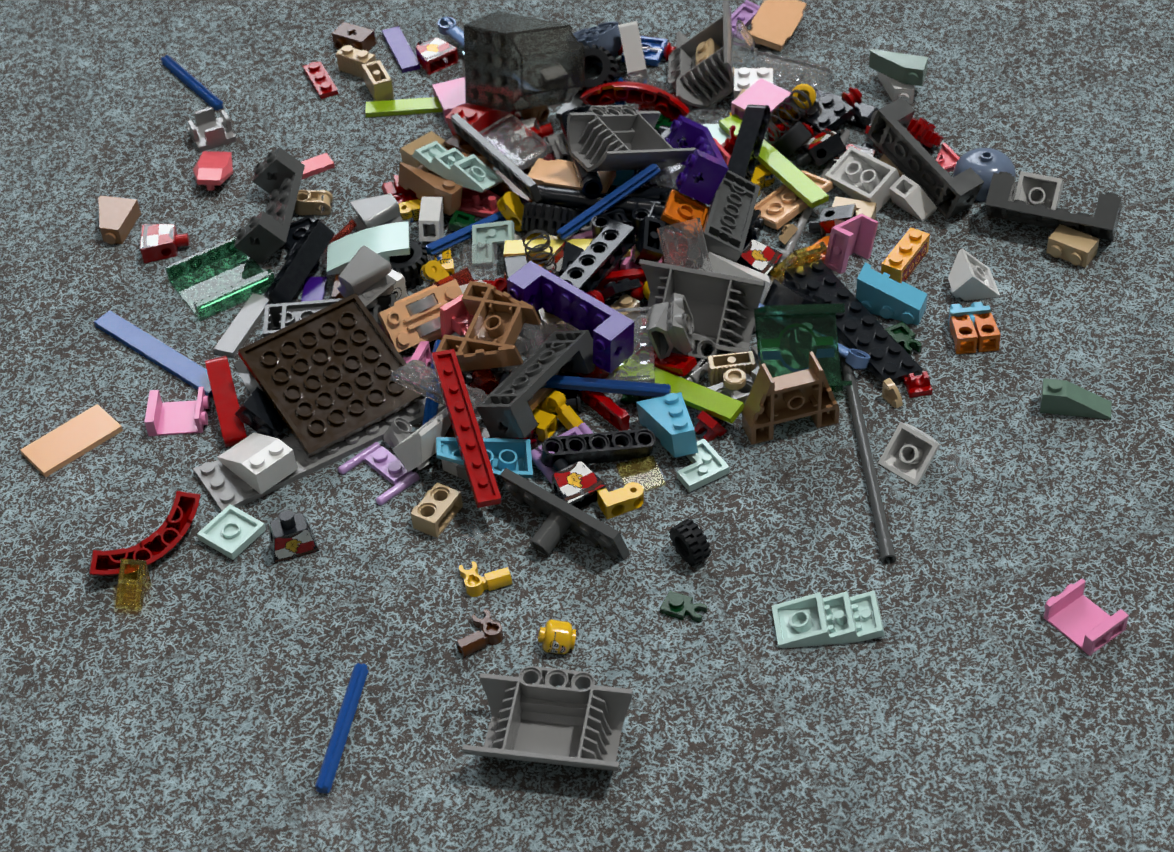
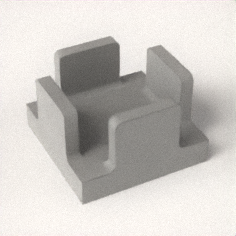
[187,107,236,152]

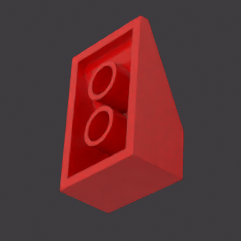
[445,98,517,138]

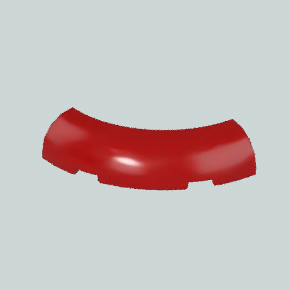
[580,81,689,122]
[89,491,201,576]

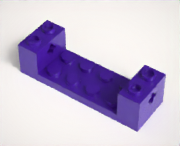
[664,115,729,205]
[507,261,634,373]

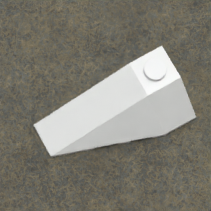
[392,407,451,472]

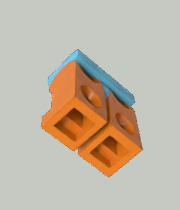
[948,302,1001,354]

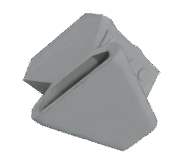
[349,194,403,232]
[337,246,397,309]
[647,293,694,359]

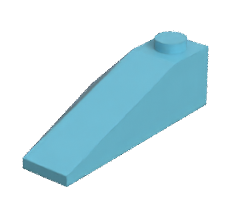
[436,437,533,478]

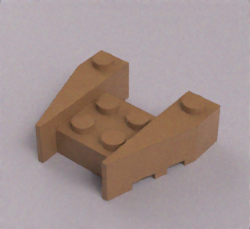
[398,145,494,215]
[436,281,541,372]
[742,352,840,445]

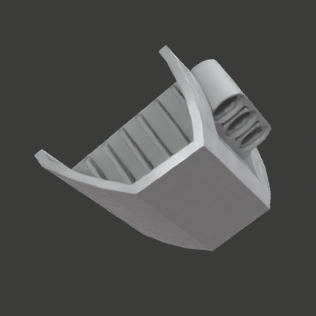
[668,0,734,108]
[567,105,696,172]
[634,259,765,362]
[462,666,633,771]

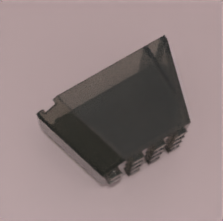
[464,11,585,112]

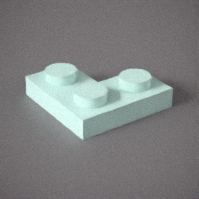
[472,220,514,266]
[677,439,730,492]

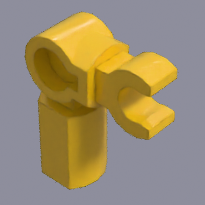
[536,391,584,430]
[459,561,513,597]

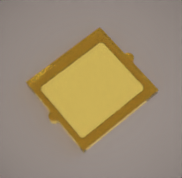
[616,455,666,491]

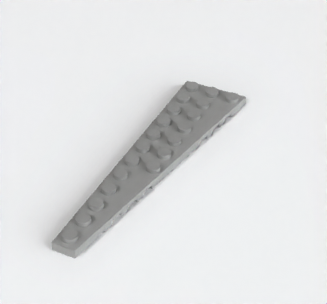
[193,391,446,512]

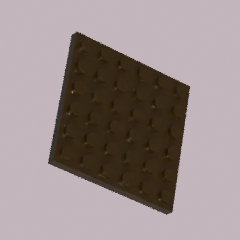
[238,293,427,458]

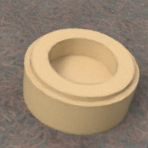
[723,368,746,390]

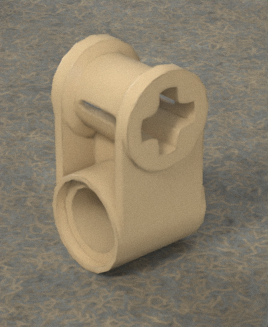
[295,190,333,215]

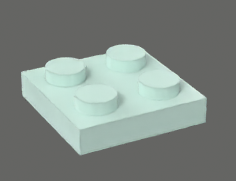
[197,504,266,560]

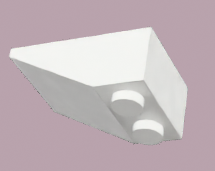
[825,146,900,213]
[217,433,297,494]

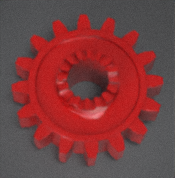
[907,117,944,148]

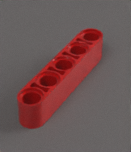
[205,356,247,447]

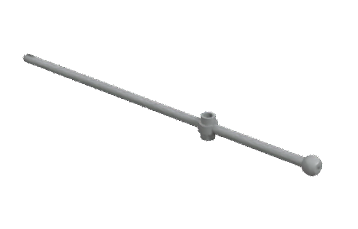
[752,129,850,332]

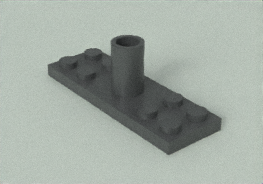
[500,468,630,560]

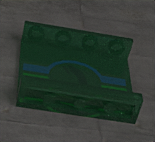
[165,237,275,321]
[754,303,852,392]

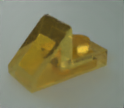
[115,559,152,610]

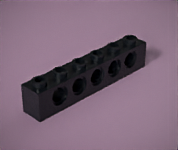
[544,220,635,315]

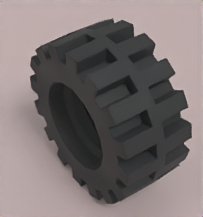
[669,519,711,566]

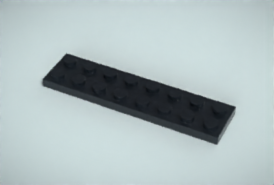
[784,260,923,385]

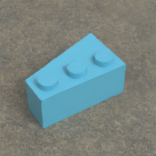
[636,392,698,458]

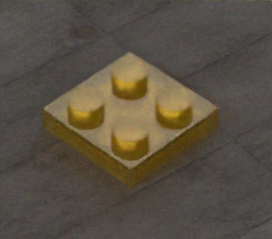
[770,241,828,279]

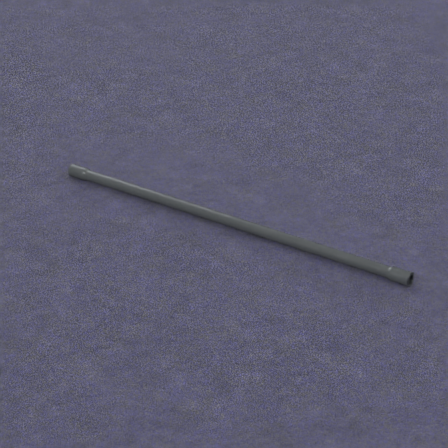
[830,269,896,564]

